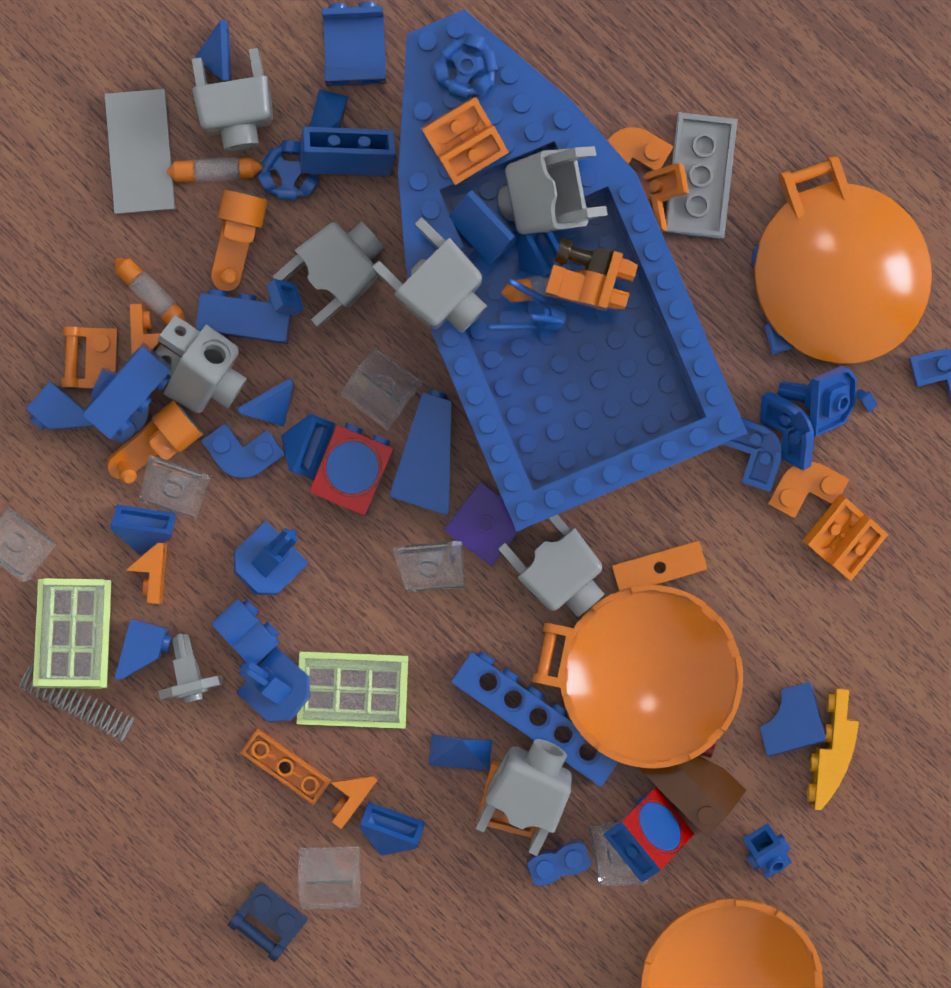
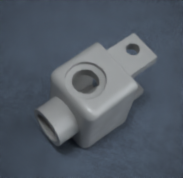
[498,146,608,235]
[372,217,488,333]
[272,221,385,329]
[498,515,605,617]
[476,739,572,856]

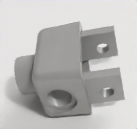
[192,48,274,151]
[156,315,247,413]

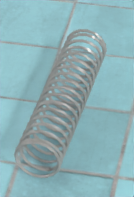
[19,664,134,742]

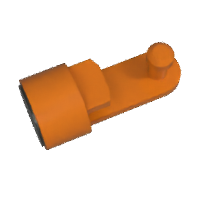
[211,189,268,291]
[106,400,203,484]

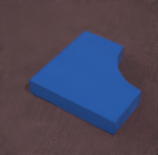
[760,682,827,757]

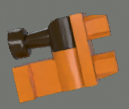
[545,238,638,311]

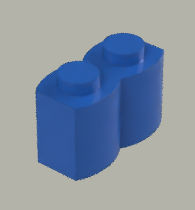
[211,598,280,664]
[526,839,592,885]

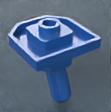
[778,366,857,437]
[233,521,309,595]
[237,647,310,723]

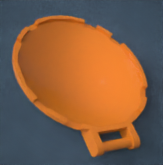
[754,155,932,364]
[532,585,743,768]
[640,898,823,988]

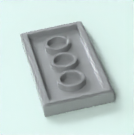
[105,89,176,215]
[664,112,738,240]

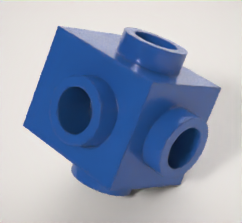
[743,823,792,879]

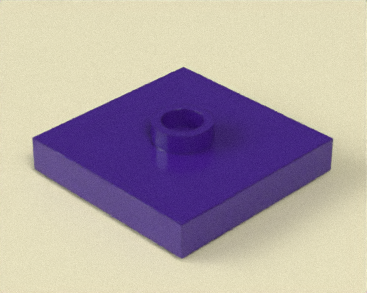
[444,482,520,567]

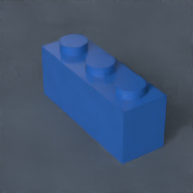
[299,126,396,176]
[196,289,292,344]
[82,342,172,439]

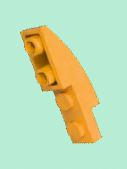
[807,687,859,810]

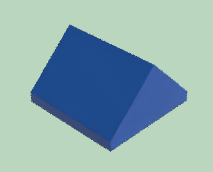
[449,190,518,264]

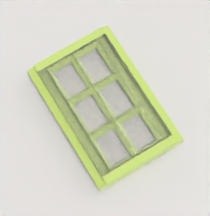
[33,578,112,689]
[297,651,408,729]

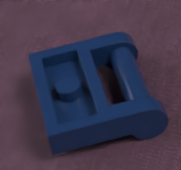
[227,881,308,962]

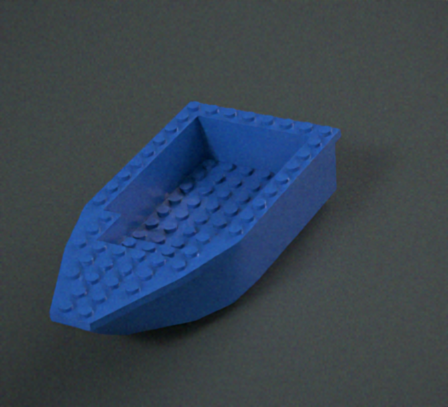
[398,9,747,532]

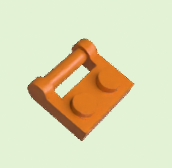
[61,327,119,389]

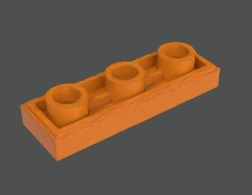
[611,540,708,591]
[240,728,332,806]

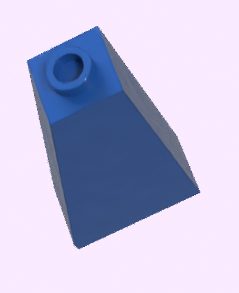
[389,389,452,515]

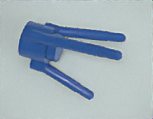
[487,279,566,331]

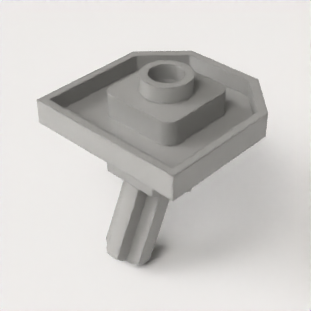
[158,633,225,703]

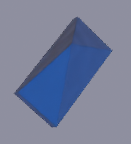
[195,20,232,82]
[310,89,349,128]
[517,231,572,278]
[237,378,295,426]
[281,414,335,480]
[111,504,176,555]
[429,734,492,771]
[359,802,425,856]

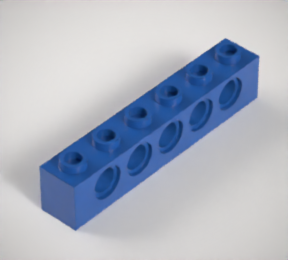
[451,650,618,787]

